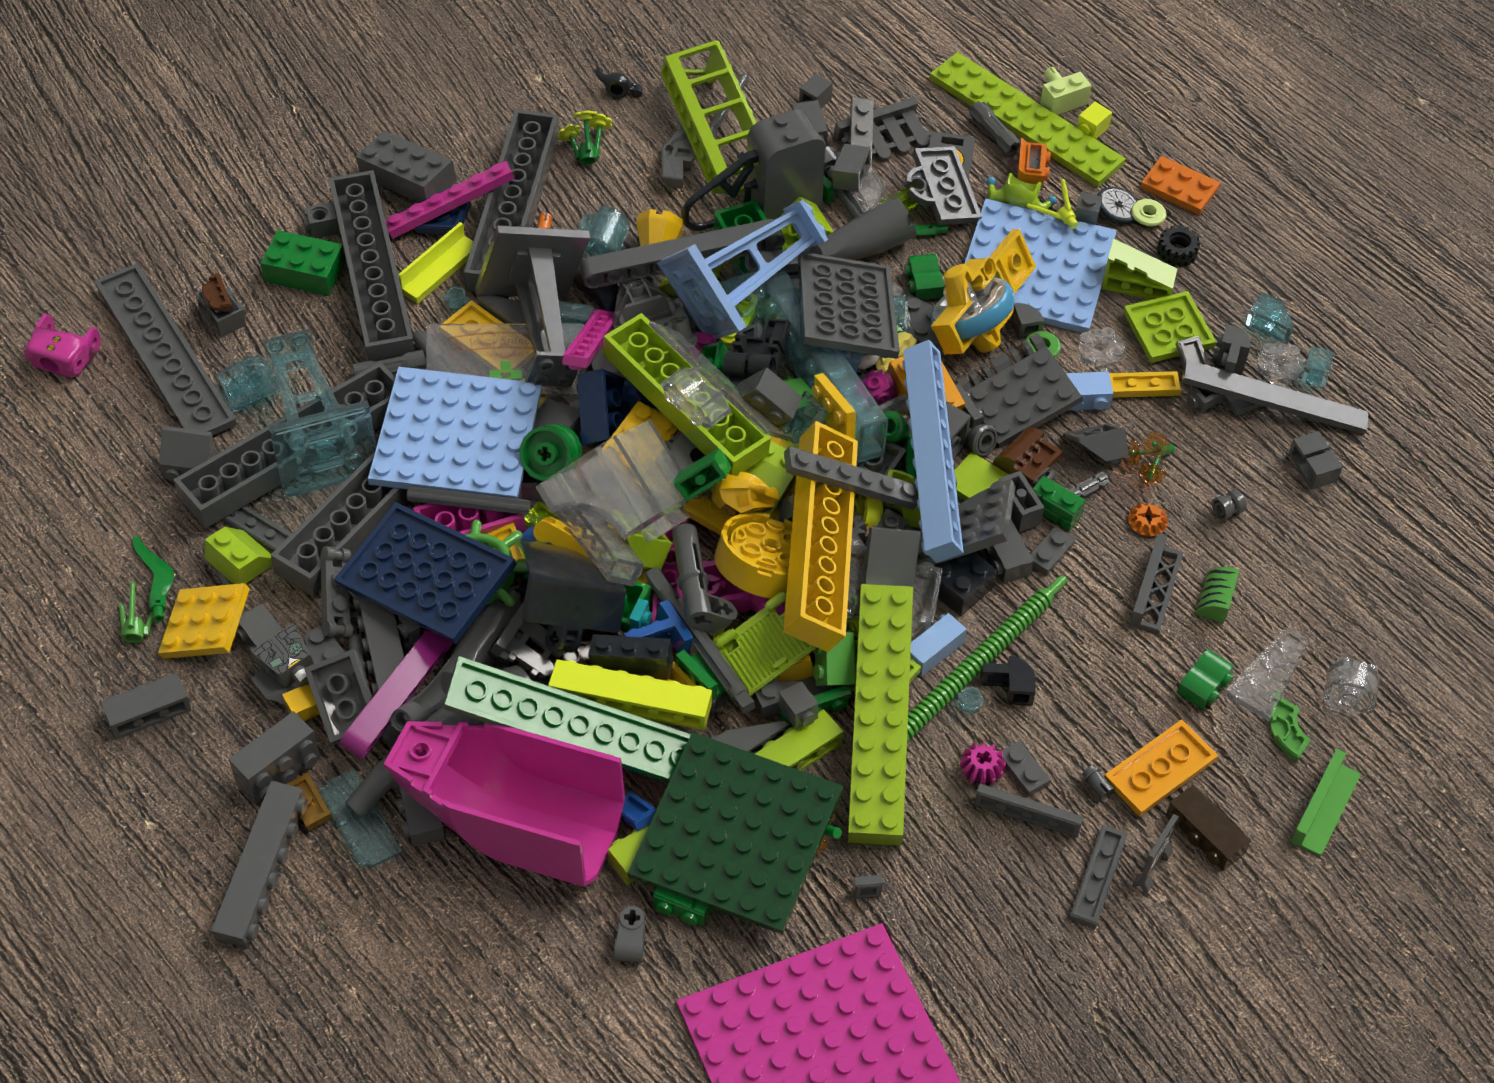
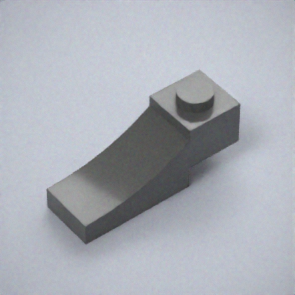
[752,677,832,718]

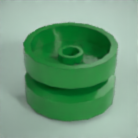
[520,424,582,481]

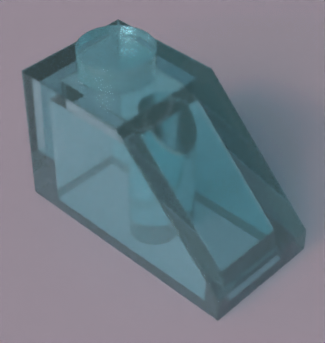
[1246,292,1294,344]

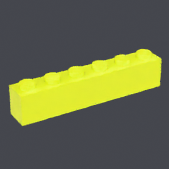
[548,660,712,731]

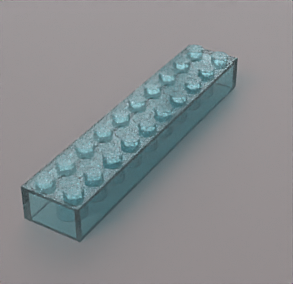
[755,270,888,463]

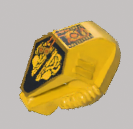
[712,472,780,517]

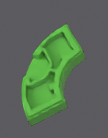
[1269,695,1311,762]

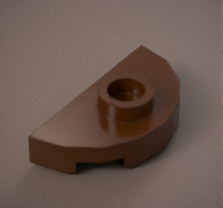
[202,272,233,312]

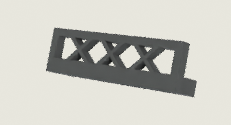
[1129,534,1184,634]

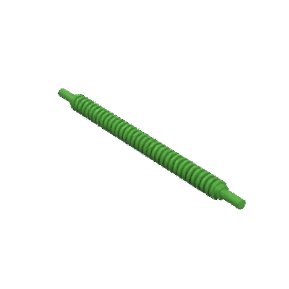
[907,575,1068,743]

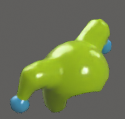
[986,173,1057,209]

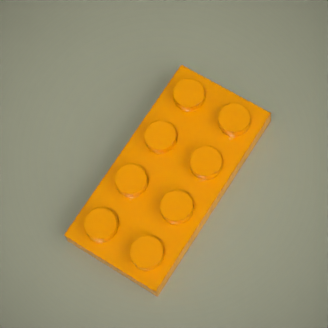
[1104,719,1219,817]

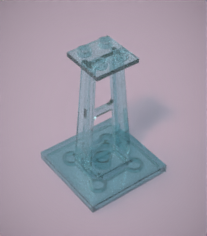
[263,328,376,498]

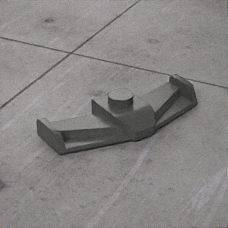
[660,125,696,189]

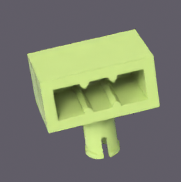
[1040,67,1092,115]

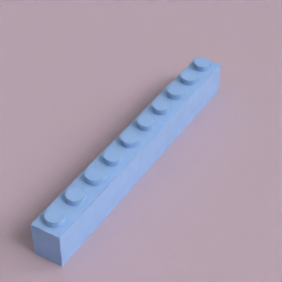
[902,340,964,563]

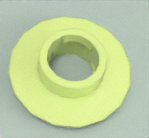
[1131,199,1166,226]

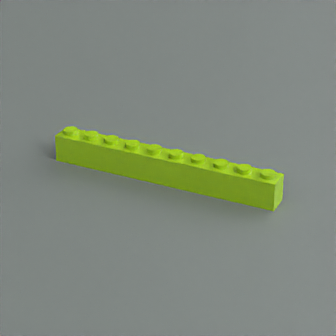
[608,709,843,885]

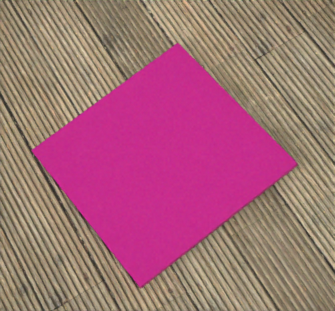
[676,923,961,1083]

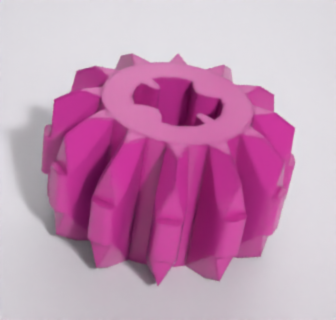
[960,740,1006,786]

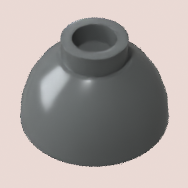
[967,424,997,457]

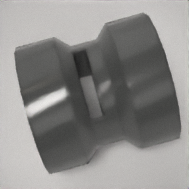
[1212,489,1247,521]

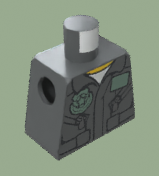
[251,623,314,687]

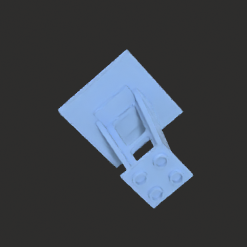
[657,199,828,339]

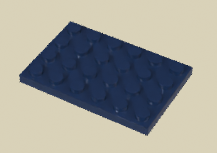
[334,502,517,644]

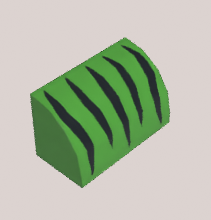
[1195,567,1239,623]

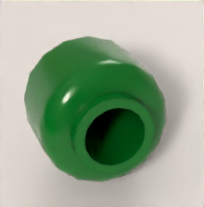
[877,411,912,442]

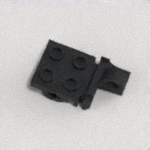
[723,318,790,392]

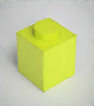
[1077,102,1112,139]

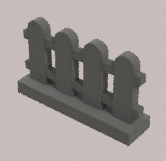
[834,97,931,162]
[489,601,566,678]

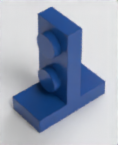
[624,600,694,654]

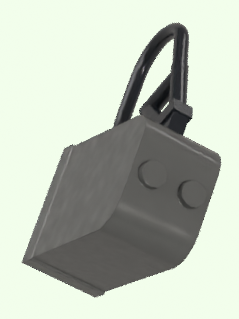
[681,110,825,231]

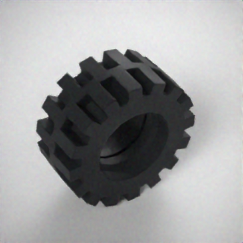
[1157,225,1200,267]

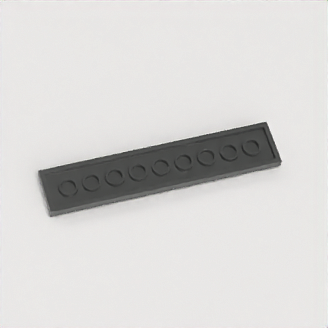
[94,263,237,436]

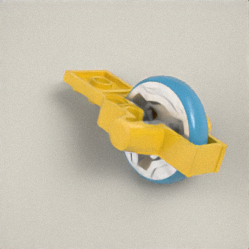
[931,229,1036,355]

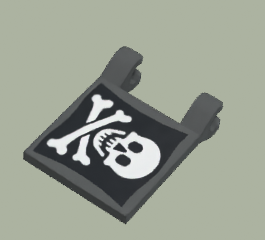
[1132,814,1179,894]

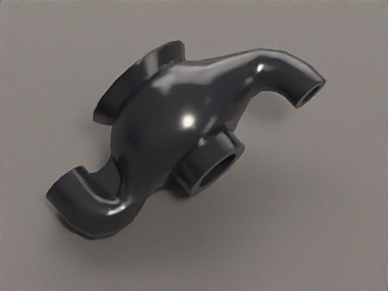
[595,67,643,99]

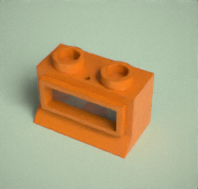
[1017,137,1051,189]

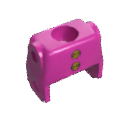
[24,313,101,378]

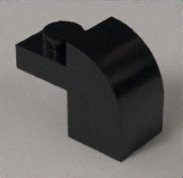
[981,656,1036,706]

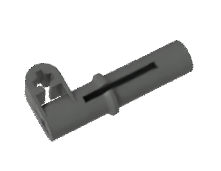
[672,523,737,635]

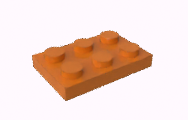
[1140,156,1221,215]

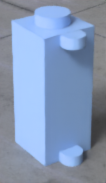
[910,613,967,677]

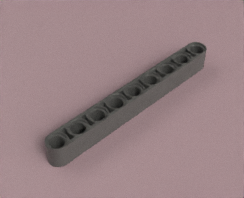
[579,219,785,288]

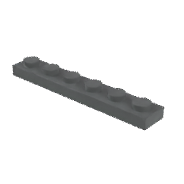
[784,446,918,510]

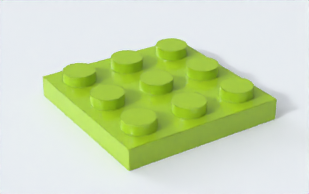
[1123,291,1216,363]

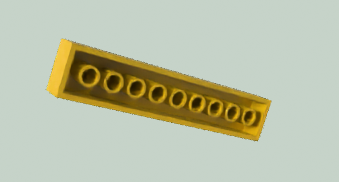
[783,421,858,652]

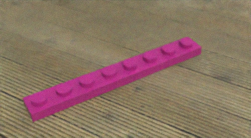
[562,309,615,370]

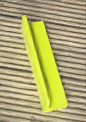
[398,222,474,304]

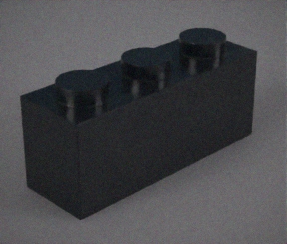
[588,634,674,679]

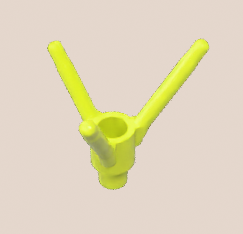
[1027,179,1078,229]

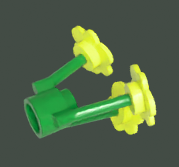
[557,111,612,165]

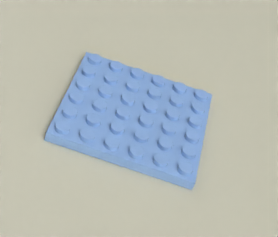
[964,198,1117,334]
[368,367,542,499]

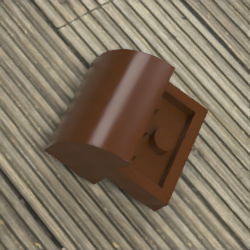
[992,428,1063,486]

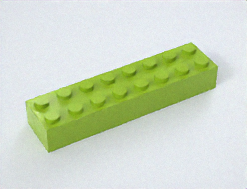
[602,313,771,476]

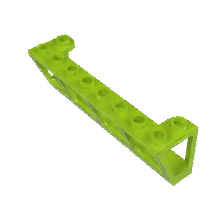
[660,41,756,194]

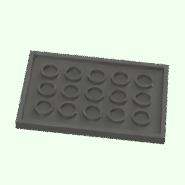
[798,252,900,359]

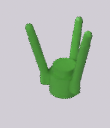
[119,582,154,643]

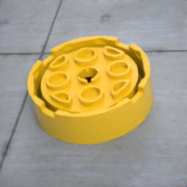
[714,513,792,599]

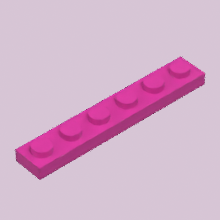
[385,161,515,239]

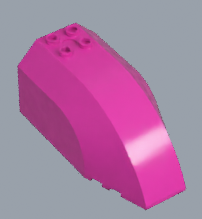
[384,721,625,887]

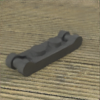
[321,546,353,639]

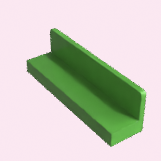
[1291,749,1360,856]

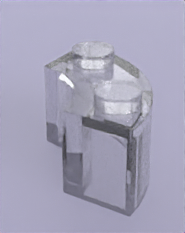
[660,368,732,428]

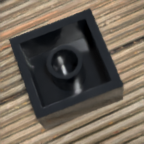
[924,552,997,616]

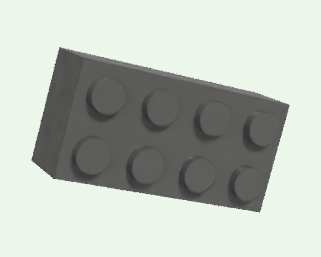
[355,131,457,203]

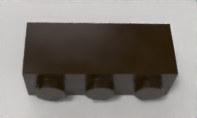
[1166,785,1251,871]

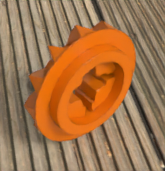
[1128,502,1168,536]

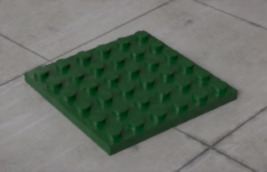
[628,732,843,935]

